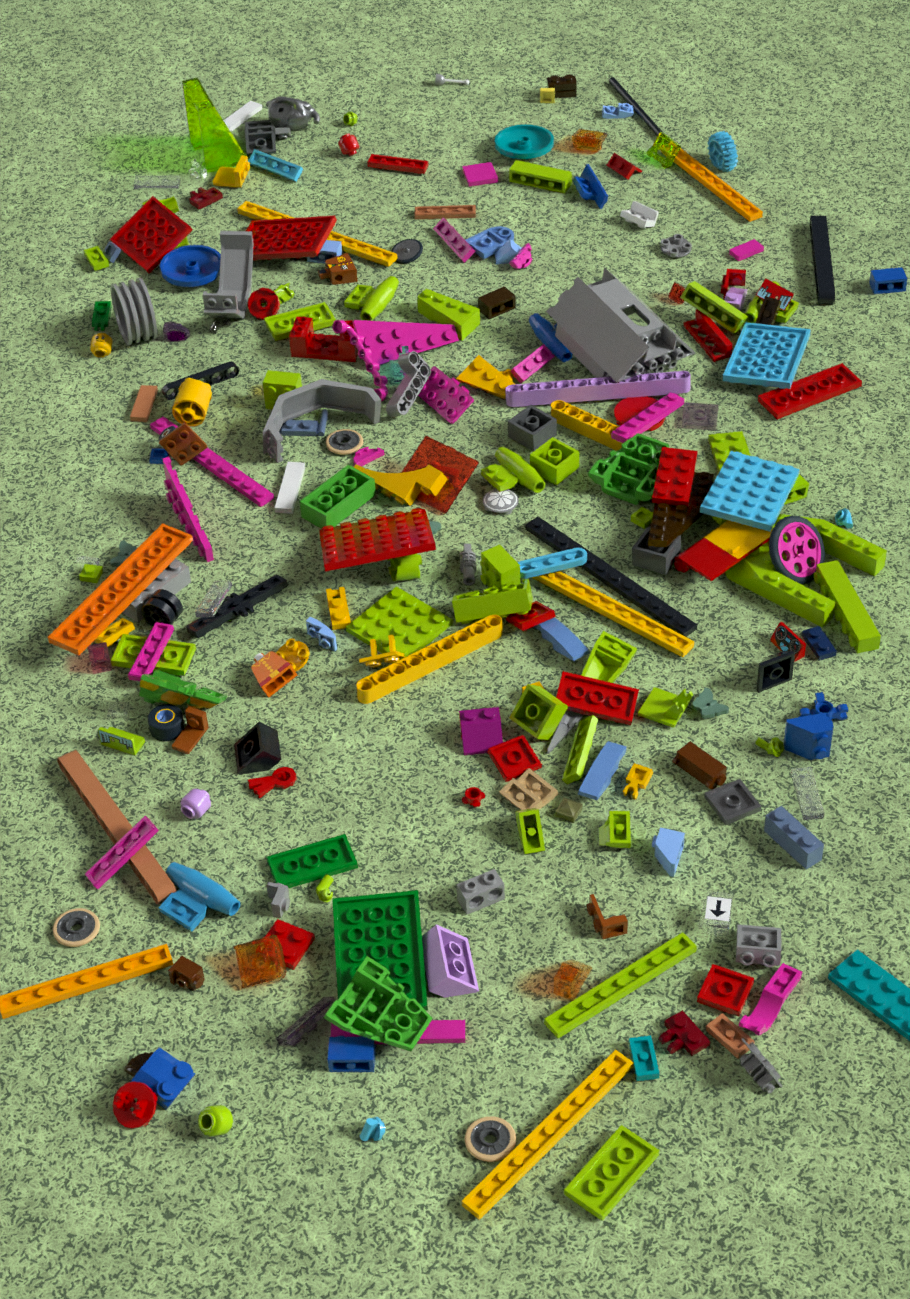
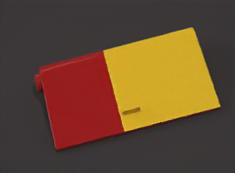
[674,520,772,581]

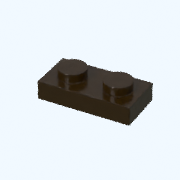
[755,296,782,325]

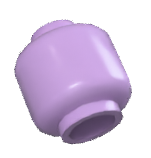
[181,788,211,819]

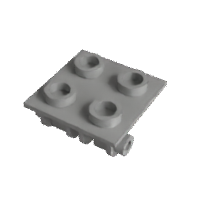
[740,1038,783,1094]

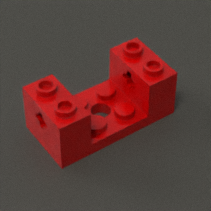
[289,316,358,362]

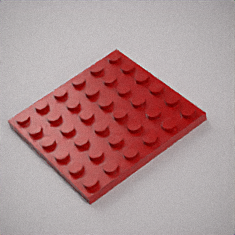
[319,508,436,572]

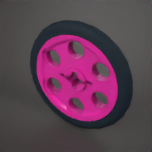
[769,515,825,585]

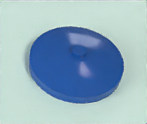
[160,245,221,287]

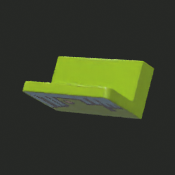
[98,726,145,756]

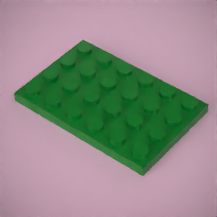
[332,890,428,1011]

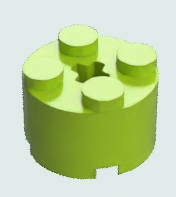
[387,554,422,581]

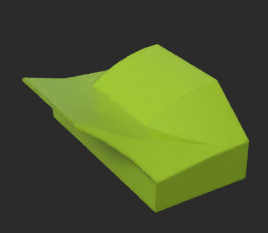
[599,811,631,848]

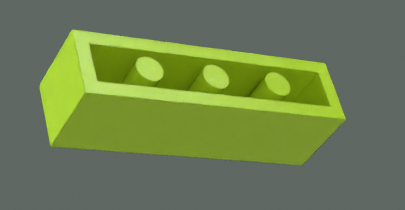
[509,160,572,194]
[680,281,748,333]

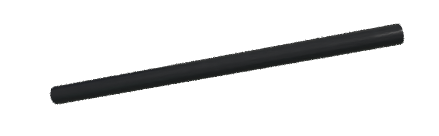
[609,77,672,145]

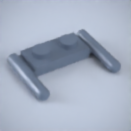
[279,409,328,436]

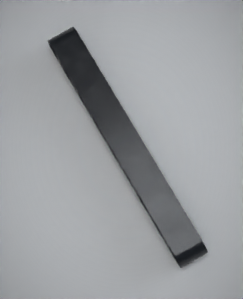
[809,216,835,304]

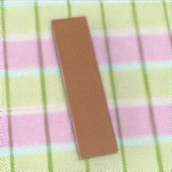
[414,205,476,220]

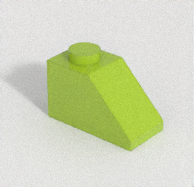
[515,808,545,854]

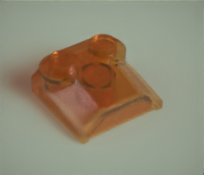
[572,129,608,153]
[234,935,286,989]

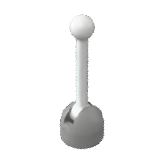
[435,74,469,86]

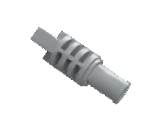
[459,544,477,586]

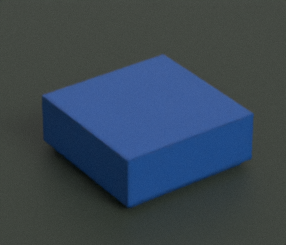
[149,448,169,464]

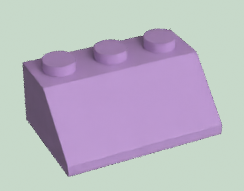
[422,924,479,998]

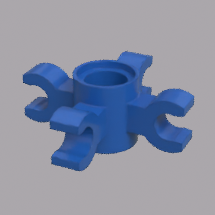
[799,692,849,735]

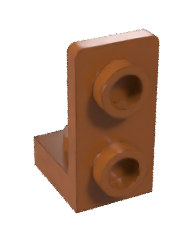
[172,706,209,754]
[586,894,628,939]

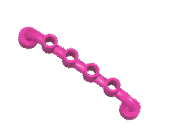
[332,320,388,402]

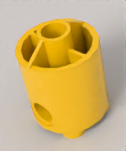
[172,378,212,427]

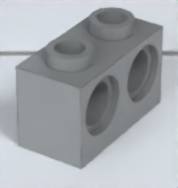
[456,869,505,915]

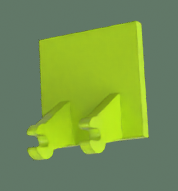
[638,687,693,728]

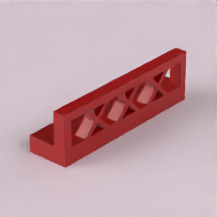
[683,309,733,362]

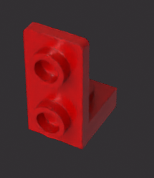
[721,269,746,300]

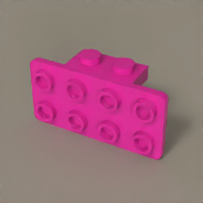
[418,366,474,424]

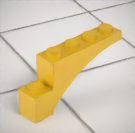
[354,464,448,506]

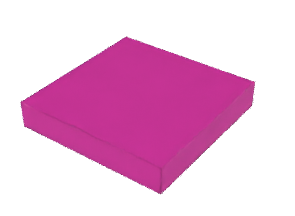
[462,162,498,187]

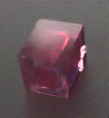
[88,642,112,674]

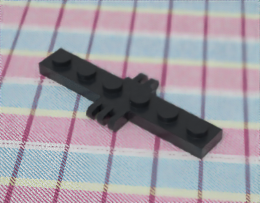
[186,574,288,638]

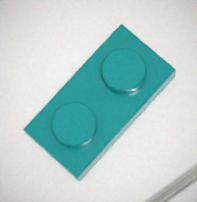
[629,1035,660,1081]

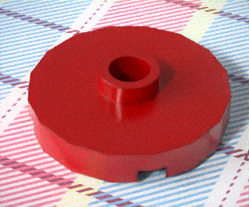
[247,288,280,320]

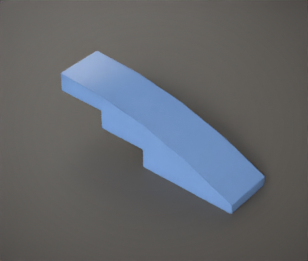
[534,618,589,661]
[578,741,627,800]

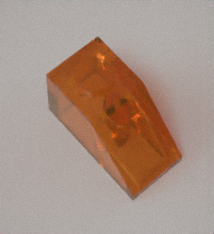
[554,959,592,1001]

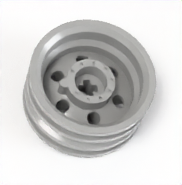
[110,278,157,345]

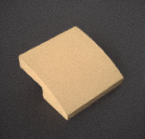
[499,768,559,810]

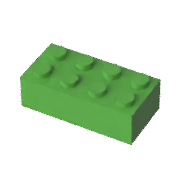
[300,465,376,529]

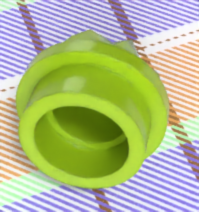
[343,111,358,126]

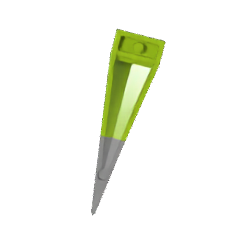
[547,631,638,754]

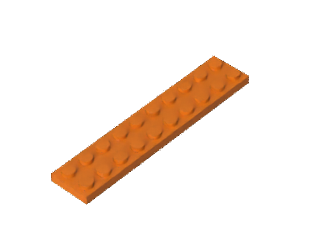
[48,523,193,656]

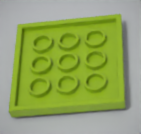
[346,586,453,660]

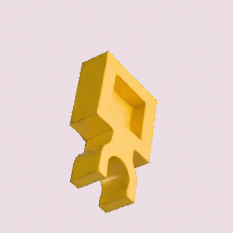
[623,763,653,800]

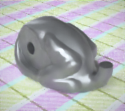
[266,97,320,131]

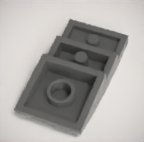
[245,120,276,156]

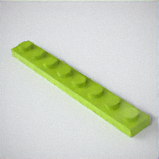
[544,932,697,1039]

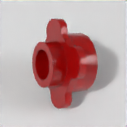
[462,787,485,808]

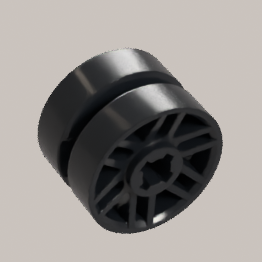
[141,589,183,627]

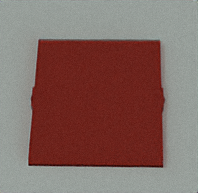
[401,436,479,514]

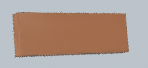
[130,385,158,422]

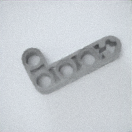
[386,351,431,418]

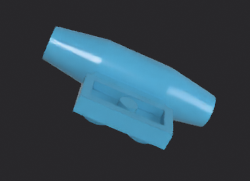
[158,862,240,932]

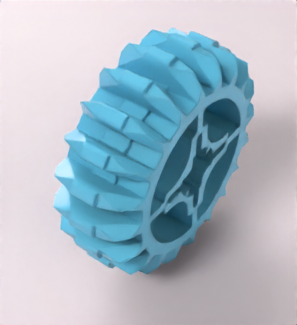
[707,131,738,172]

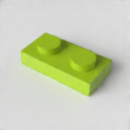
[83,246,109,271]

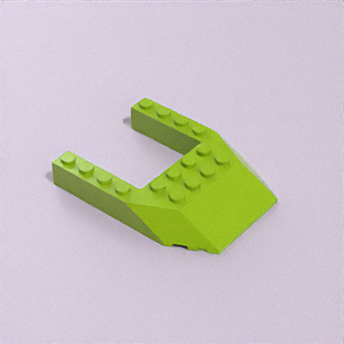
[725,514,887,628]

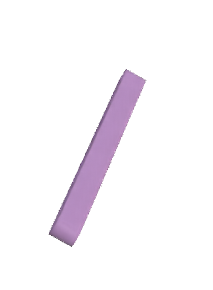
[505,371,691,407]

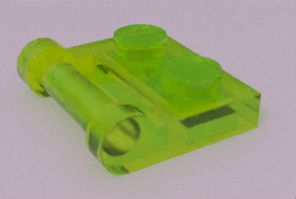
[647,131,681,169]

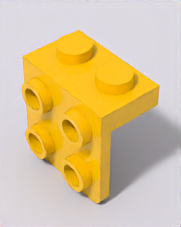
[213,155,250,188]

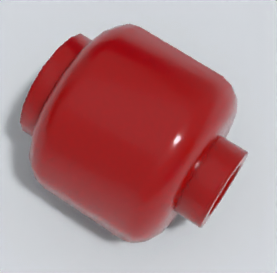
[338,133,360,157]

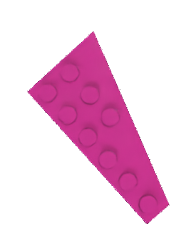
[352,320,459,365]
[162,457,214,562]

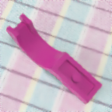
[739,963,803,1036]

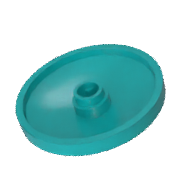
[495,124,554,159]

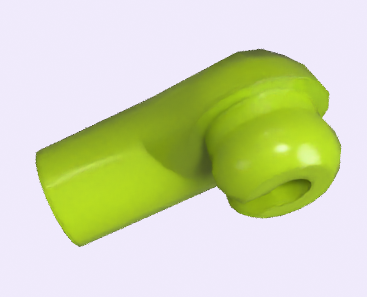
[316,875,334,902]

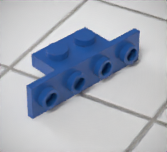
[572,164,609,209]

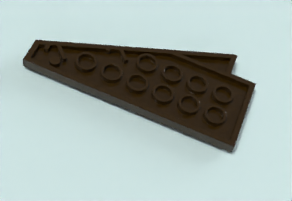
[648,472,714,547]

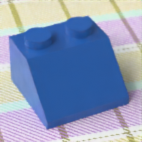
[784,713,833,760]

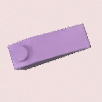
[724,287,747,311]

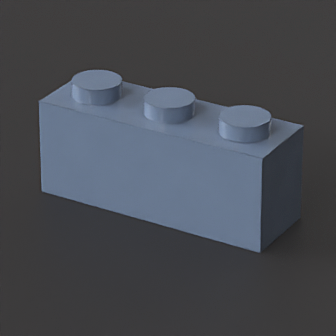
[764,806,824,870]

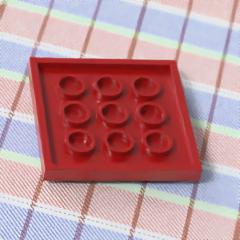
[110,196,193,274]

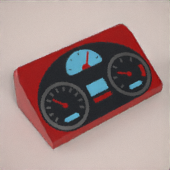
[770,622,806,662]

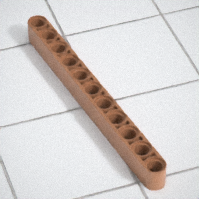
[57,749,176,905]

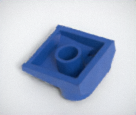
[130,1047,195,1110]

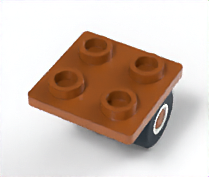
[159,423,207,466]

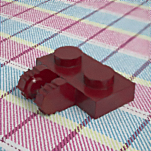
[189,187,223,210]
[658,1010,710,1056]

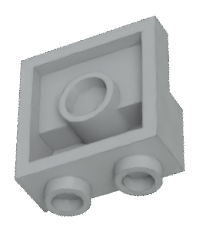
[736,924,781,967]

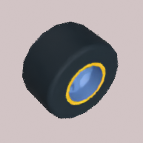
[148,704,185,741]

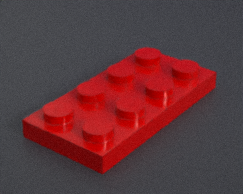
[652,447,698,507]
[556,671,639,725]

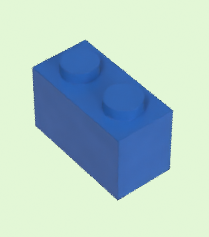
[869,267,907,294]
[328,1036,376,1072]

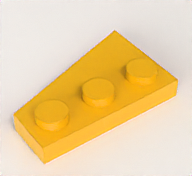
[456,355,515,399]

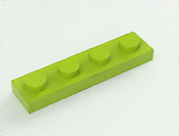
[562,715,598,784]

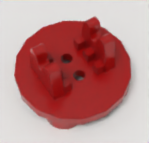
[112,1081,158,1129]

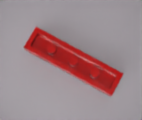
[367,154,429,174]

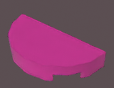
[509,243,532,269]
[353,447,385,467]

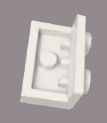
[620,201,659,229]

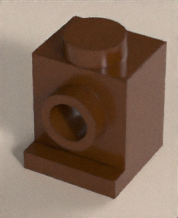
[168,956,205,991]

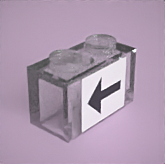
[698,890,733,941]

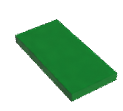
[266,834,358,889]

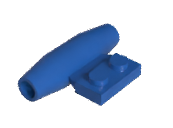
[529,313,573,362]

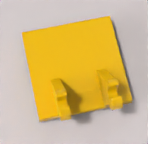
[359,635,405,668]

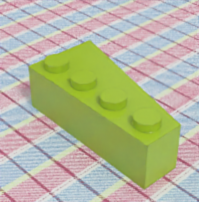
[417,289,480,341]
[452,578,533,624]

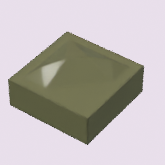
[555,797,583,823]

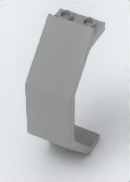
[203,231,254,319]
[263,379,381,463]

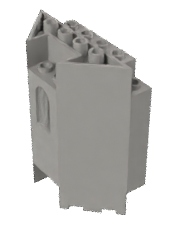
[546,267,695,383]

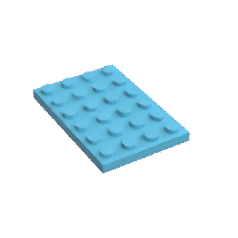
[723,322,811,389]
[700,451,800,532]

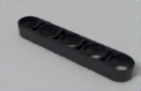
[162,361,240,400]

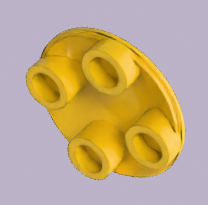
[275,638,310,672]

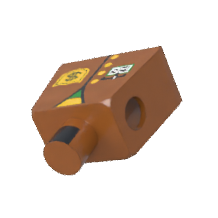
[318,253,358,285]

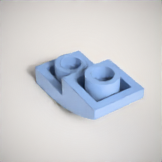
[602,103,634,119]
[306,617,337,651]

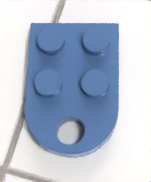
[466,226,514,259]

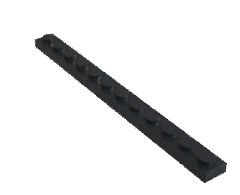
[525,516,697,637]

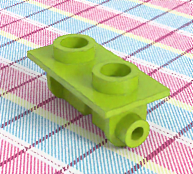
[262,283,295,306]

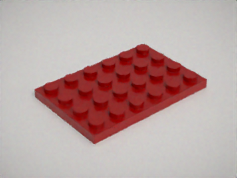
[246,215,337,261]

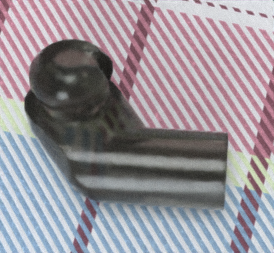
[209,317,231,334]

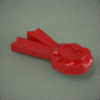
[248,767,297,798]

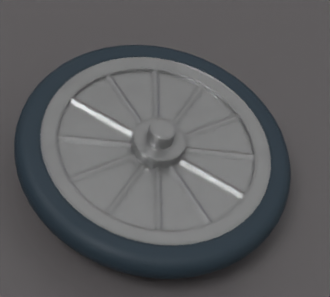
[391,239,423,264]

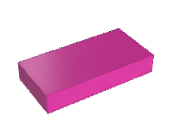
[729,239,764,261]

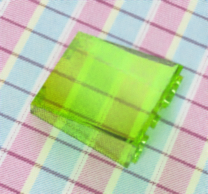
[182,77,248,173]

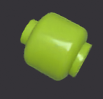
[198,1105,233,1137]

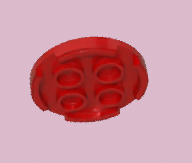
[614,396,665,431]

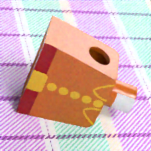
[251,651,297,697]

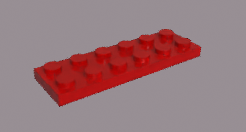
[758,363,862,419]

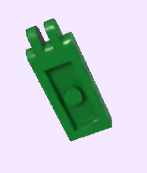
[92,301,112,331]

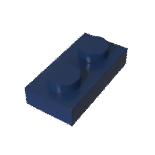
[801,626,837,661]

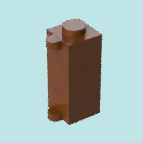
[672,741,727,790]

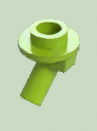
[755,737,784,757]

